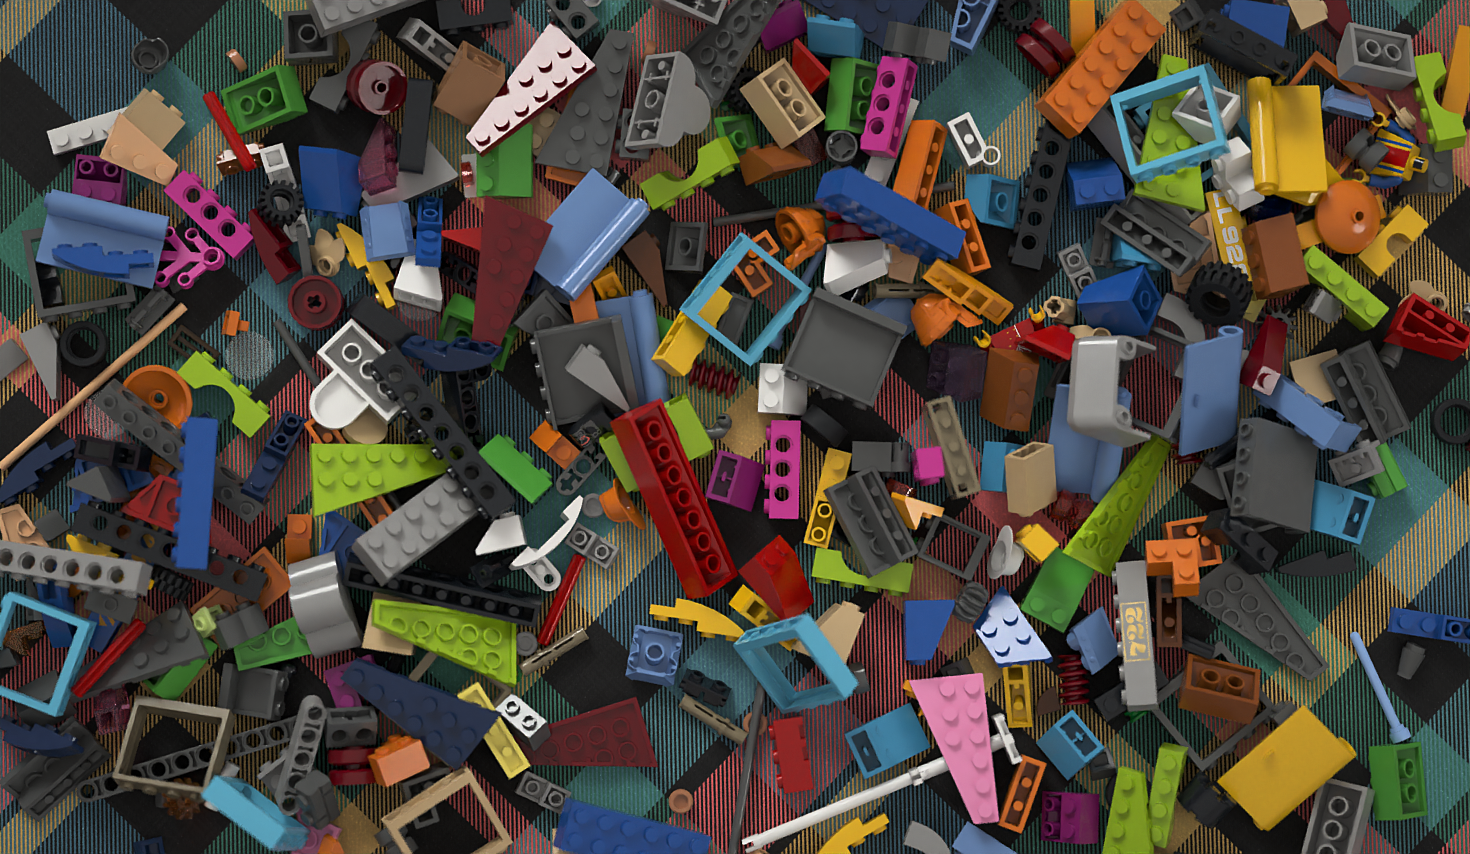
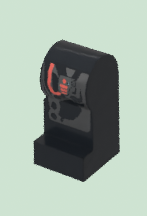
[568,401,616,448]

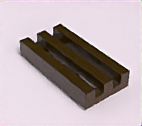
[167,324,221,364]

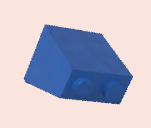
[1219,0,1290,47]
[299,145,368,220]
[1065,157,1125,212]
[1077,265,1163,336]
[902,600,955,665]

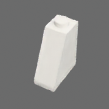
[393,239,442,312]
[823,239,893,295]

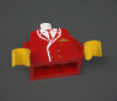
[973,305,1045,360]

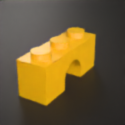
[1353,204,1429,279]
[1015,523,1059,563]

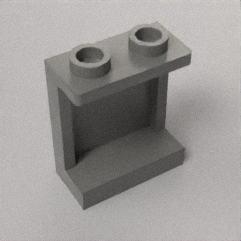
[217,663,289,721]

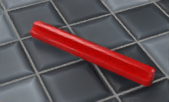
[203,91,256,172]
[537,554,586,646]
[71,618,146,698]

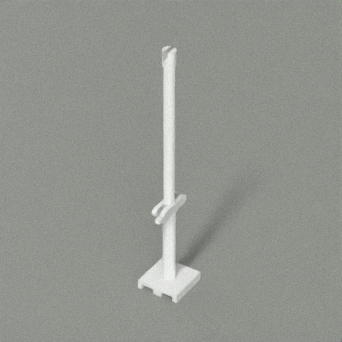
[742,713,1022,853]

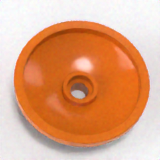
[1315,180,1381,254]
[123,365,193,429]

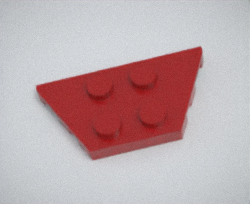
[121,474,212,546]

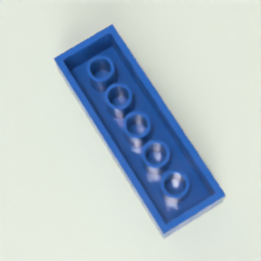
[814,167,966,265]
[171,417,219,569]
[553,797,711,854]

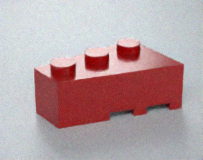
[1383,293,1470,361]
[768,715,814,794]

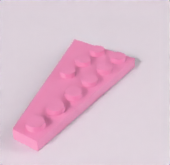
[909,673,999,824]

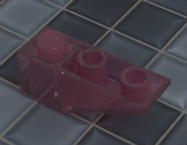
[358,117,398,196]
[94,684,131,736]

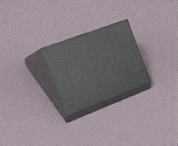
[665,222,708,275]
[66,466,131,503]
[14,669,78,728]

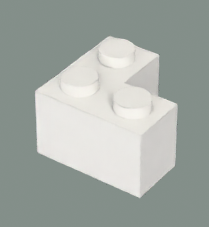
[1211,137,1265,212]

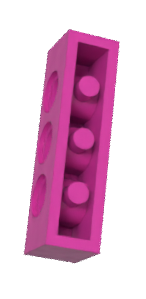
[860,56,918,159]
[163,170,255,260]
[764,420,801,519]
[910,446,945,486]

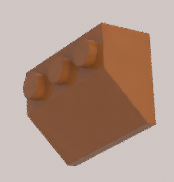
[1241,213,1309,300]
[979,347,1039,432]
[1178,653,1260,725]

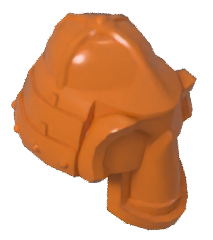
[775,206,826,271]
[910,293,983,347]

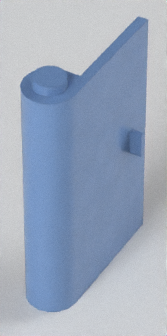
[534,168,650,302]
[36,189,170,289]
[595,289,670,417]
[1179,326,1243,456]
[1048,384,1132,503]

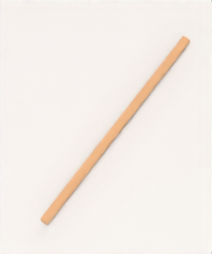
[0,302,188,471]

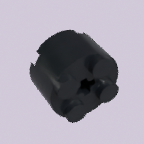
[1177,770,1237,829]

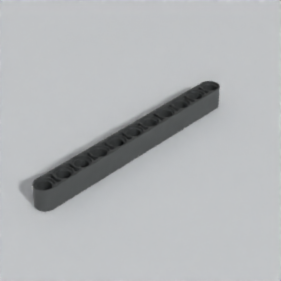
[76,707,330,802]

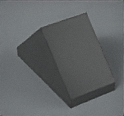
[1188,452,1225,501]

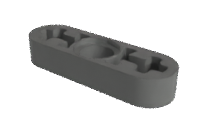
[556,438,607,496]

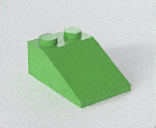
[221,65,308,136]
[1019,547,1095,633]

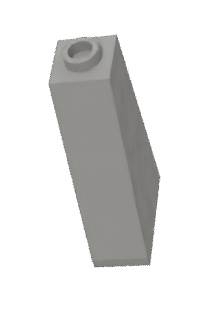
[360,139,460,207]

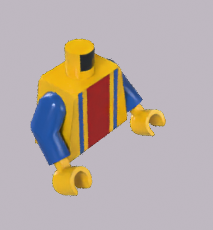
[1352,112,1428,189]

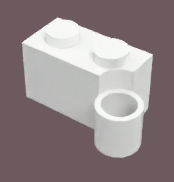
[945,112,1001,170]

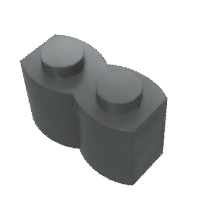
[213,600,269,650]

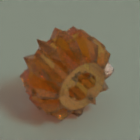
[162,778,205,820]

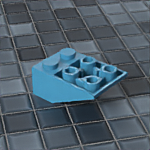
[1310,479,1376,545]
[844,702,931,779]

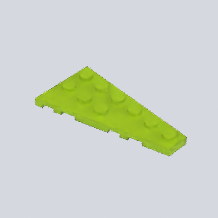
[1133,54,1205,213]
[1062,435,1171,578]
[310,444,457,518]
[372,599,516,688]
[1102,766,1154,854]

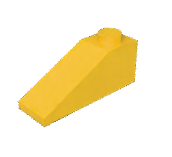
[728,585,798,652]
[1003,664,1033,728]

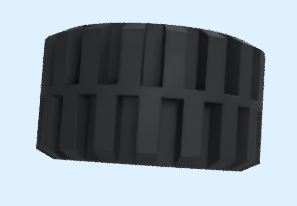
[1186,261,1253,328]

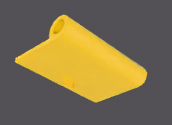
[1247,77,1328,196]
[1217,704,1356,831]

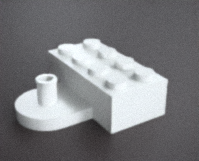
[310,318,416,430]

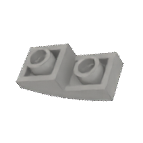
[1056,243,1097,299]
[564,522,621,571]
[514,770,572,815]

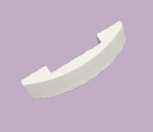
[259,143,312,242]
[509,495,583,571]

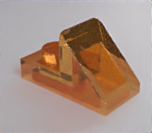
[2,620,46,656]

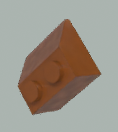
[738,142,812,186]

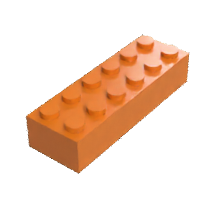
[1034,0,1167,139]

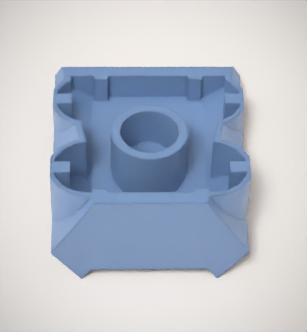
[1321,85,1375,121]
[359,201,415,262]
[863,282,915,338]
[1067,606,1118,675]
[625,625,683,687]

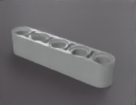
[275,695,327,816]

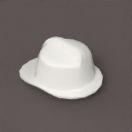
[987,525,1024,579]

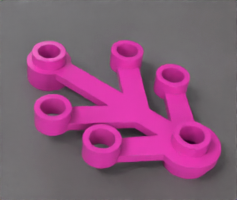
[154,226,225,289]

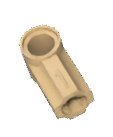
[1043,296,1077,326]

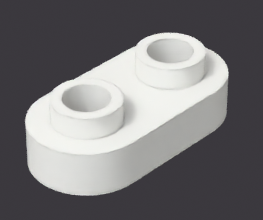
[523,548,561,591]

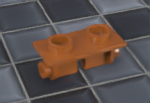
[216,142,265,176]

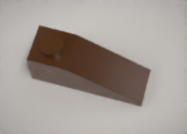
[622,230,668,309]
[1156,575,1182,648]

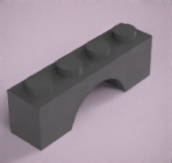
[309,20,381,115]

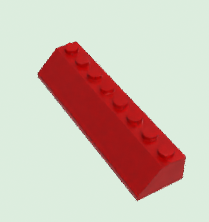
[610,398,739,599]

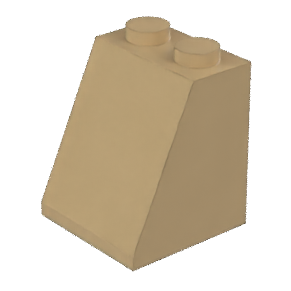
[362,592,424,655]
[791,601,865,663]

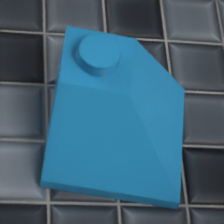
[964,174,1020,230]

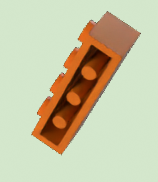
[893,120,948,210]

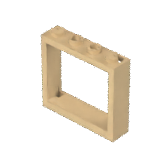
[381,765,513,854]

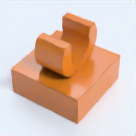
[221,310,250,336]

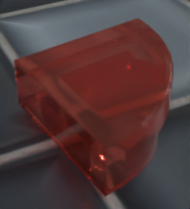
[461,161,474,186]

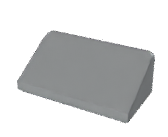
[0,338,29,381]

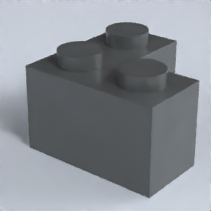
[882,21,952,66]
[398,761,451,829]

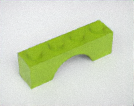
[1412,52,1467,152]
[640,136,740,211]
[177,351,272,438]
[811,547,913,597]
[1147,742,1188,848]

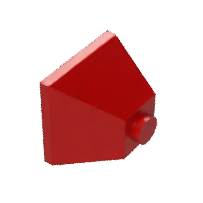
[792,38,831,96]
[1014,323,1075,363]

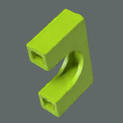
[1302,245,1389,332]
[599,392,714,493]

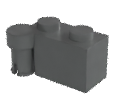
[851,441,911,477]

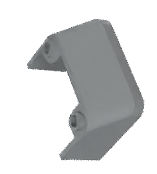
[1067,336,1156,448]

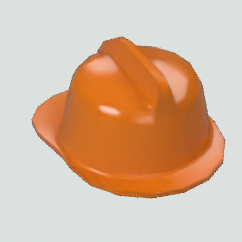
[599,478,646,530]

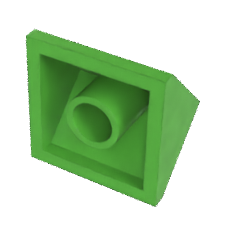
[714,114,759,168]

